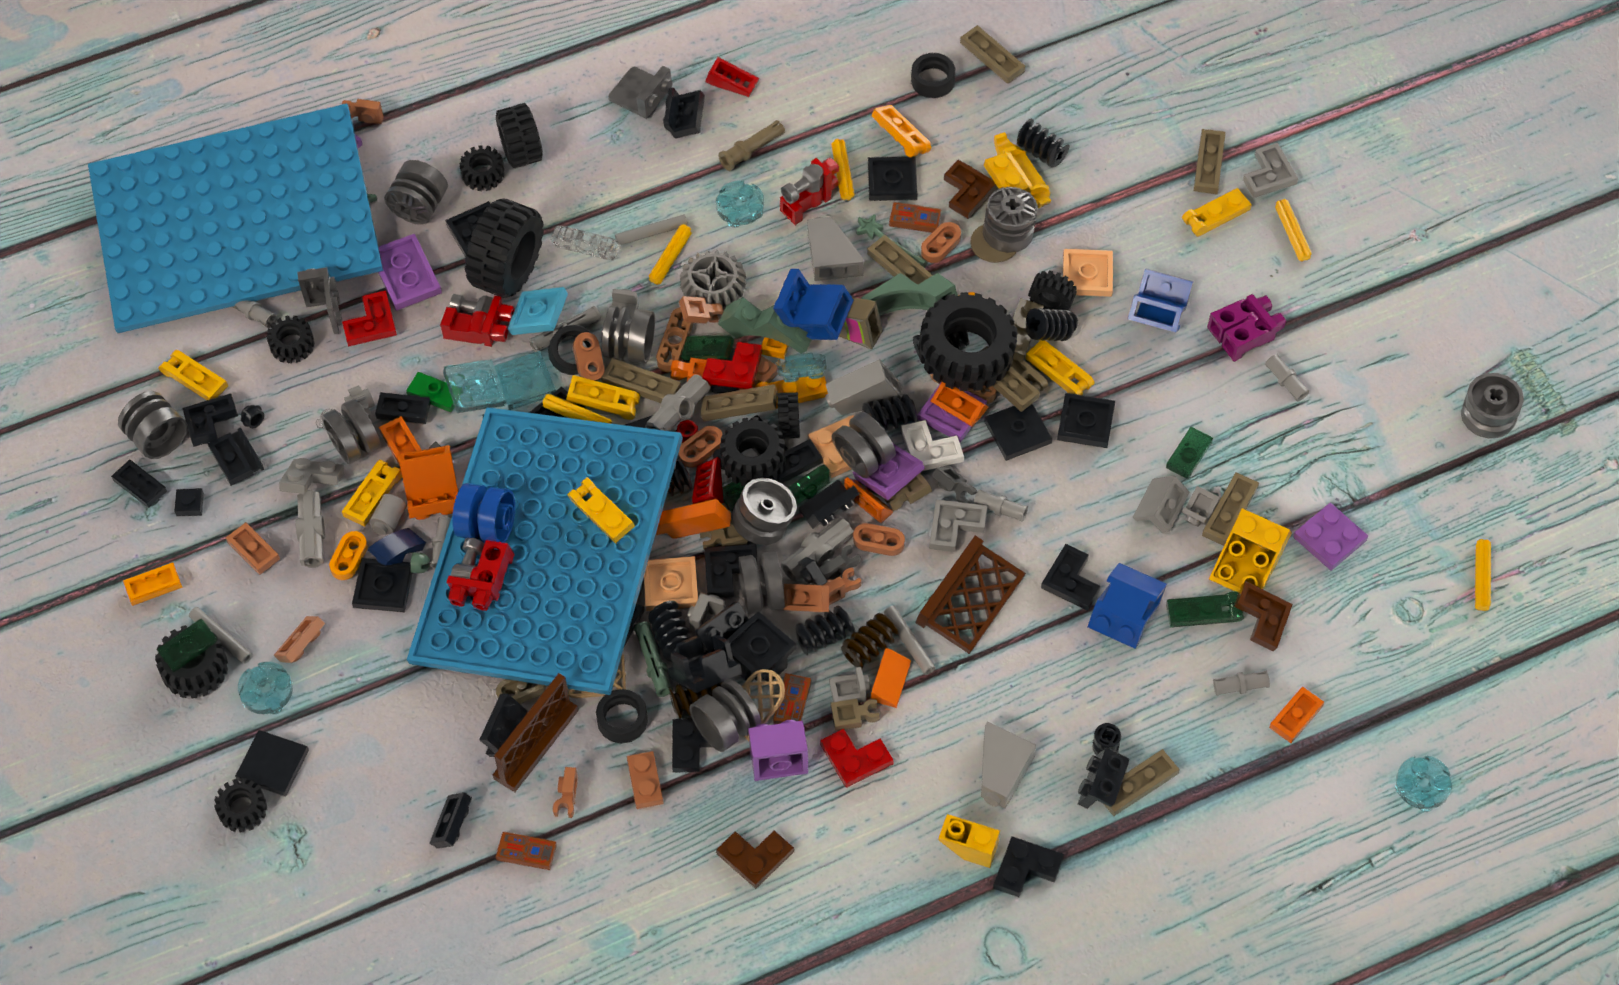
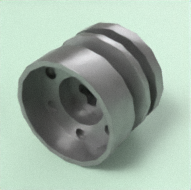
[384,160,448,224]
[983,187,1038,253]
[601,305,655,363]
[118,391,188,459]
[690,679,761,752]

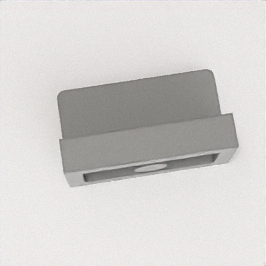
[1133,476,1190,533]

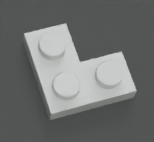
[901,420,964,471]

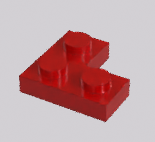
[342,291,397,347]
[702,342,762,389]
[820,729,894,788]

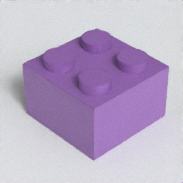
[748,720,808,781]

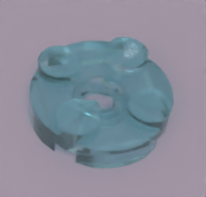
[716,181,764,227]
[776,353,827,382]
[238,662,293,714]
[1395,756,1452,812]

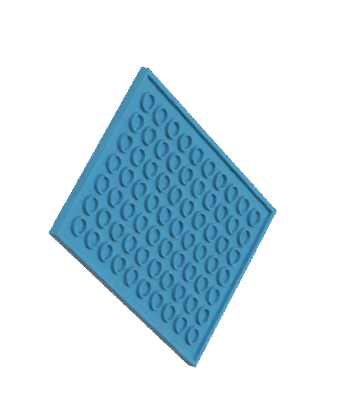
[88,104,383,334]
[407,407,683,695]

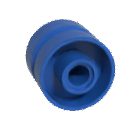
[452,483,515,543]

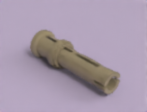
[718,120,785,171]

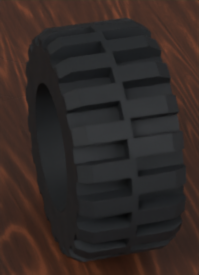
[465,198,544,298]
[918,292,1018,391]

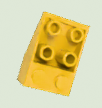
[1209,508,1292,593]

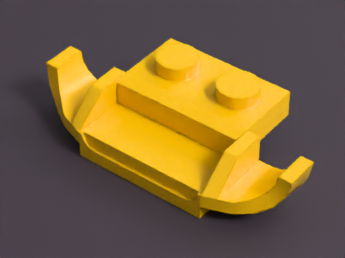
[984,132,1051,208]

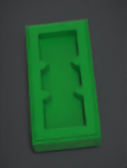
[406,372,463,413]

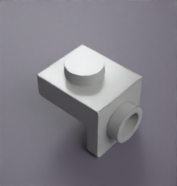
[1181,486,1221,527]
[687,594,726,634]
[829,667,870,703]

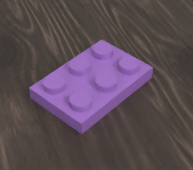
[378,234,442,311]

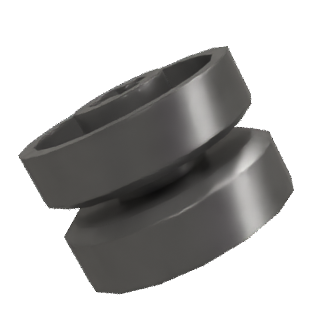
[1461,373,1524,439]
[321,398,381,464]
[831,412,896,478]
[731,478,797,545]
[739,551,785,614]

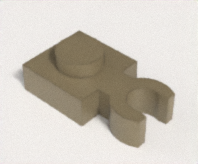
[884,473,932,511]
[700,519,748,549]
[831,699,880,731]

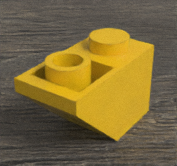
[938,814,1000,868]

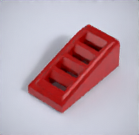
[705,57,759,97]
[692,457,724,504]

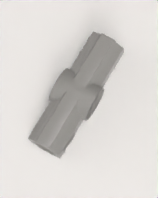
[645,374,710,431]
[295,490,325,568]
[781,517,854,582]

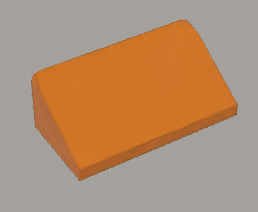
[930,382,989,427]
[844,477,893,523]
[871,648,911,708]

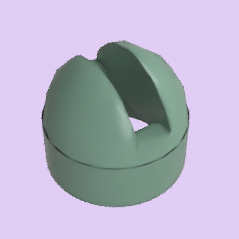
[411,552,430,574]

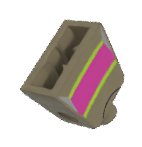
[839,296,883,349]

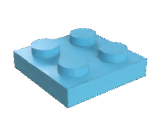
[507,287,568,335]

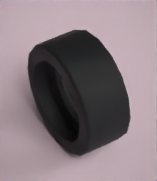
[911,53,956,98]
[548,325,591,375]
[596,689,648,744]

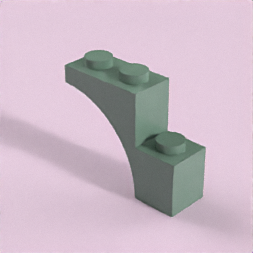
[861,273,958,317]
[718,297,812,354]

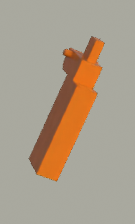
[655,499,731,539]

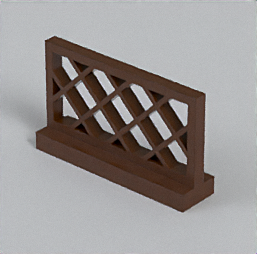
[915,535,1026,654]
[492,673,579,792]

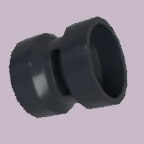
[1092,723,1121,755]

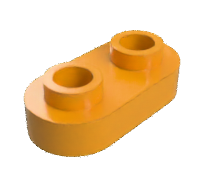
[329,531,368,580]

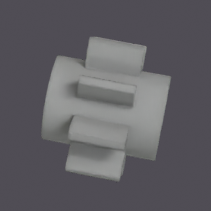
[344,385,375,415]

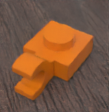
[670,358,712,386]

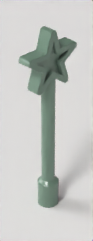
[857,214,928,268]

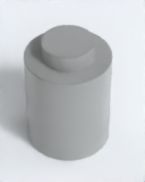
[369,494,406,535]

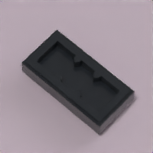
[111,459,167,508]

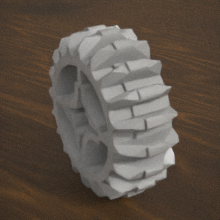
[680,249,746,307]

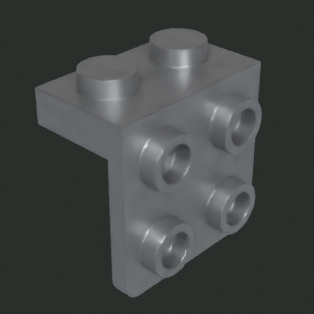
[608,66,673,119]
[297,267,343,334]

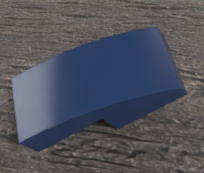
[368,528,427,566]

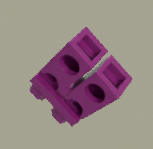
[1207,294,1286,362]

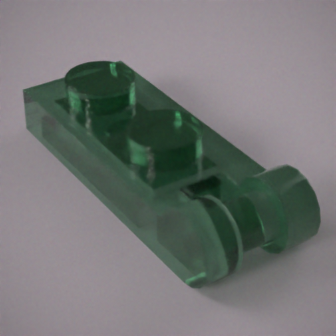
[1166,591,1244,628]

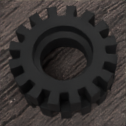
[460,145,505,191]
[1028,271,1077,310]
[266,315,315,364]
[777,392,800,439]
[214,778,267,832]

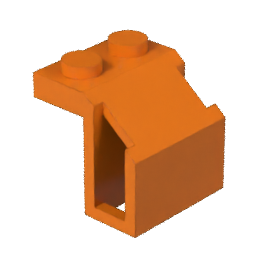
[399,445,458,520]

